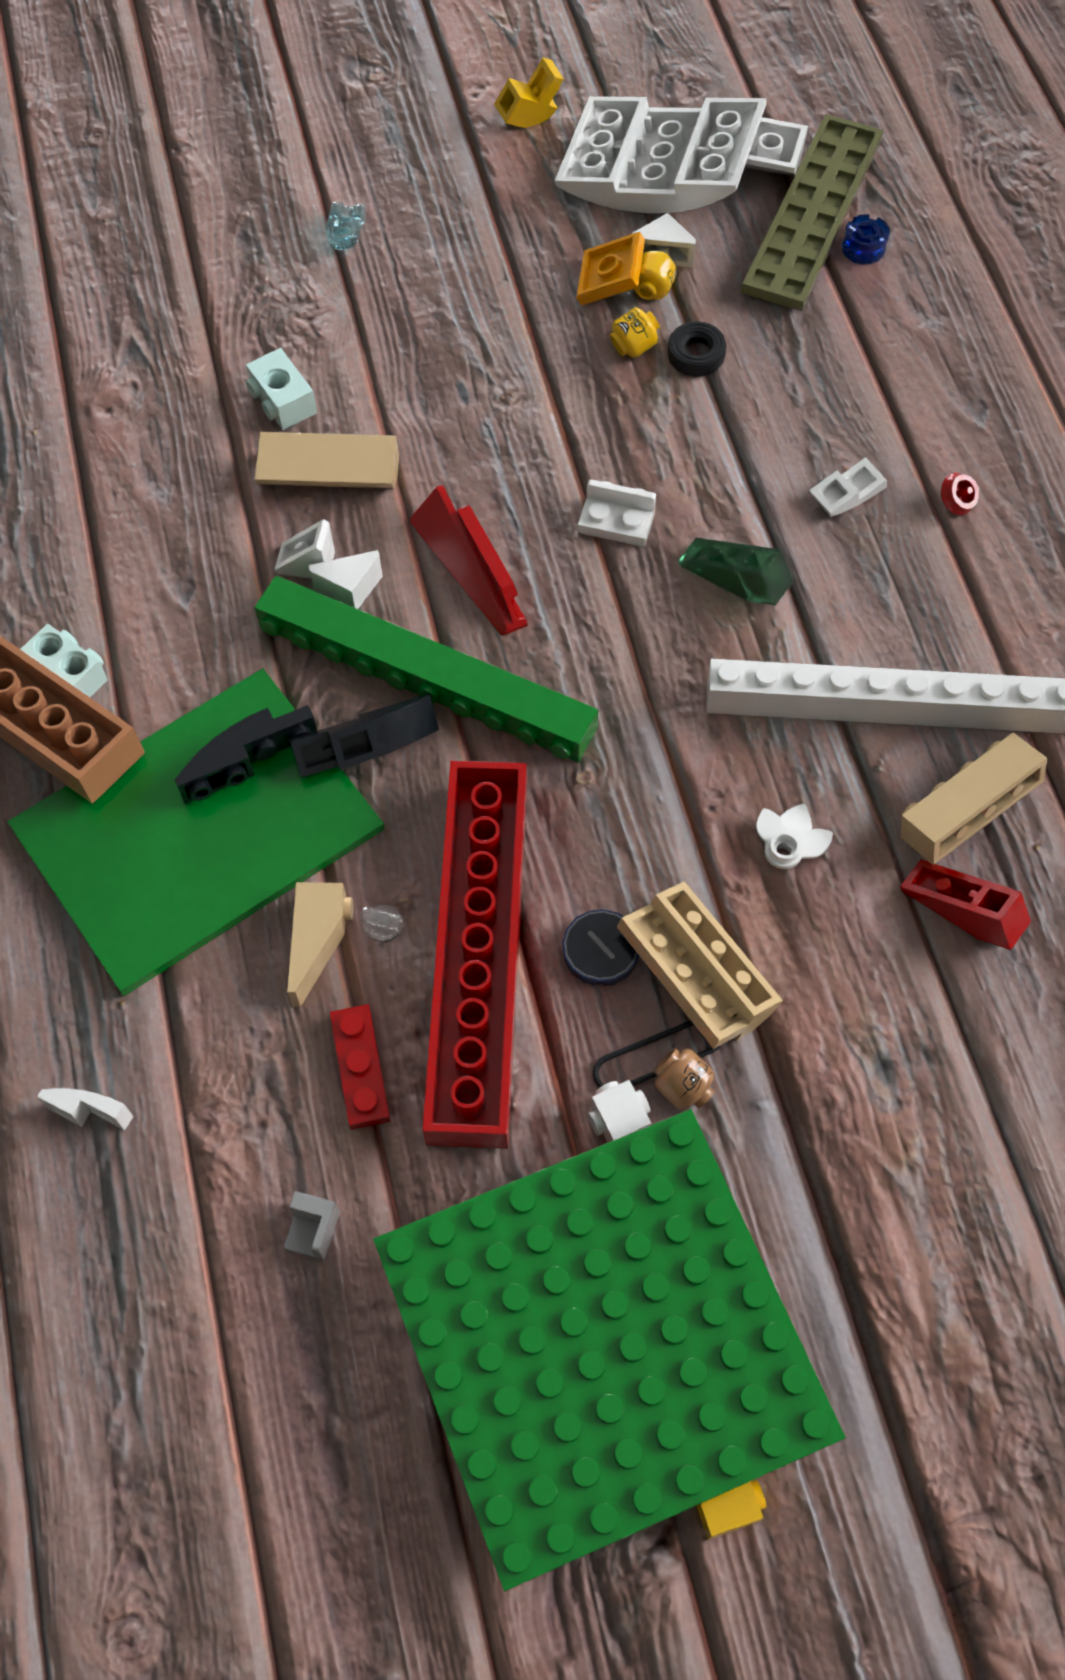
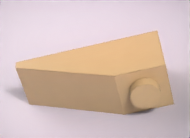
[287,882,353,1007]

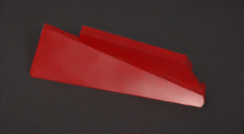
[410,485,528,636]

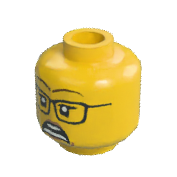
[633,251,677,300]
[609,307,660,358]

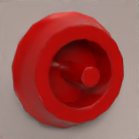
[941,473,979,515]

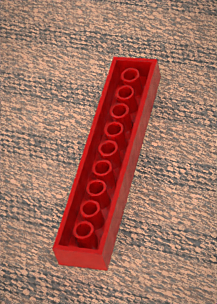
[422,761,527,1149]

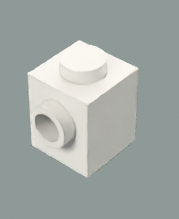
[588,1080,652,1142]

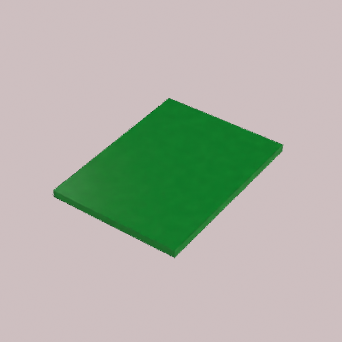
[7,668,385,997]

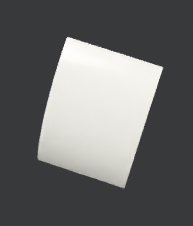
[555,96,767,213]

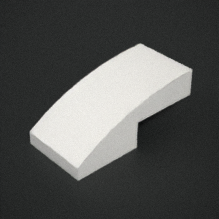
[809,457,887,517]
[37,1088,134,1131]

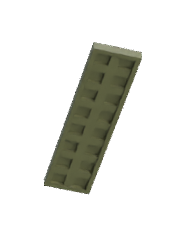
[741,114,884,311]

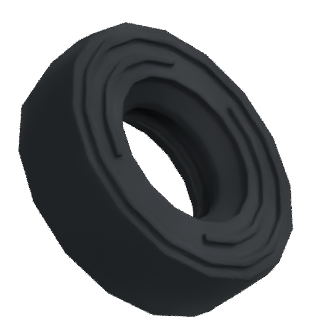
[667,321,727,377]

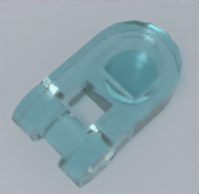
[326,201,366,250]

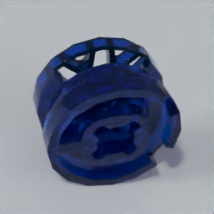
[842,214,890,265]

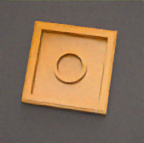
[576,232,645,306]

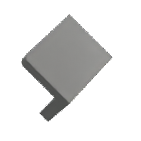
[284,1191,340,1261]

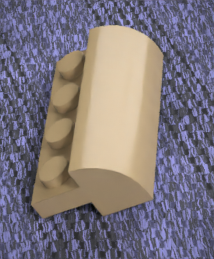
[617,881,783,1049]

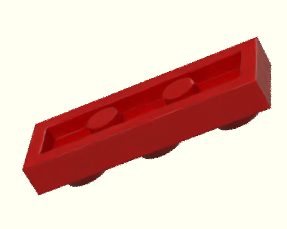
[330,1004,391,1130]

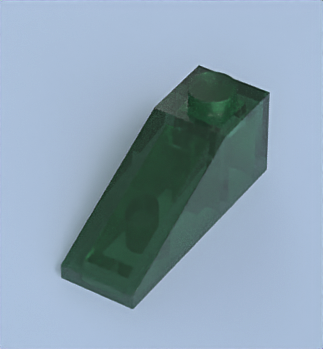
[678,537,794,606]

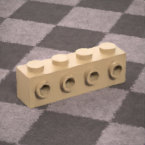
[901,733,1047,865]

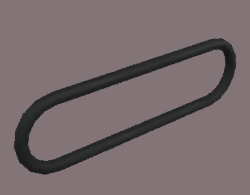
[592,1020,721,1088]

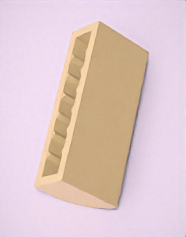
[255,432,399,489]

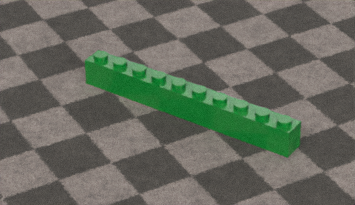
[254,575,598,763]

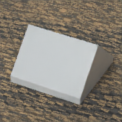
[745,117,808,177]

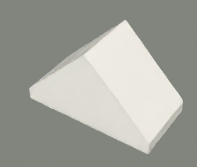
[632,213,696,268]
[274,519,335,578]
[308,550,383,609]

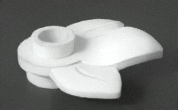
[756,804,833,869]

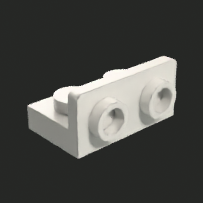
[578,480,656,547]

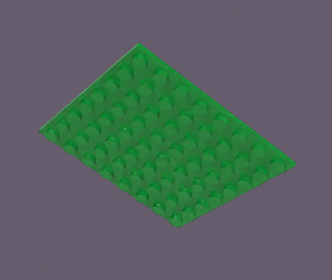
[373,1109,846,1592]

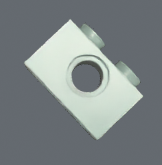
[246,348,317,430]

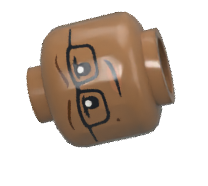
[653,1048,715,1110]

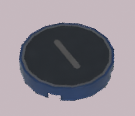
[562,909,639,986]

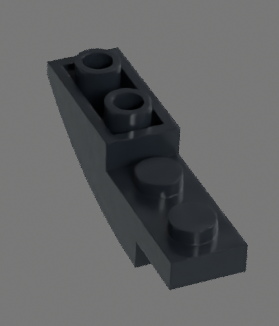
[289,694,439,778]
[175,705,317,804]

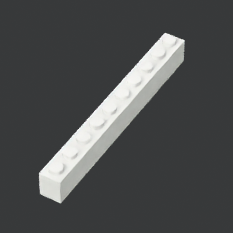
[706,659,1065,734]

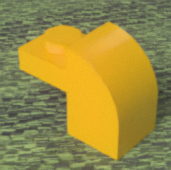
[494,57,564,128]

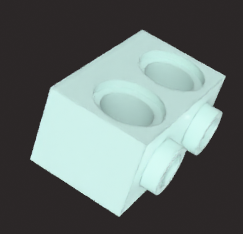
[20,624,108,697]

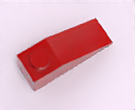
[900,859,1031,950]

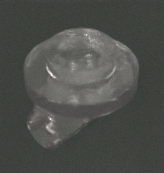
[361,905,403,943]

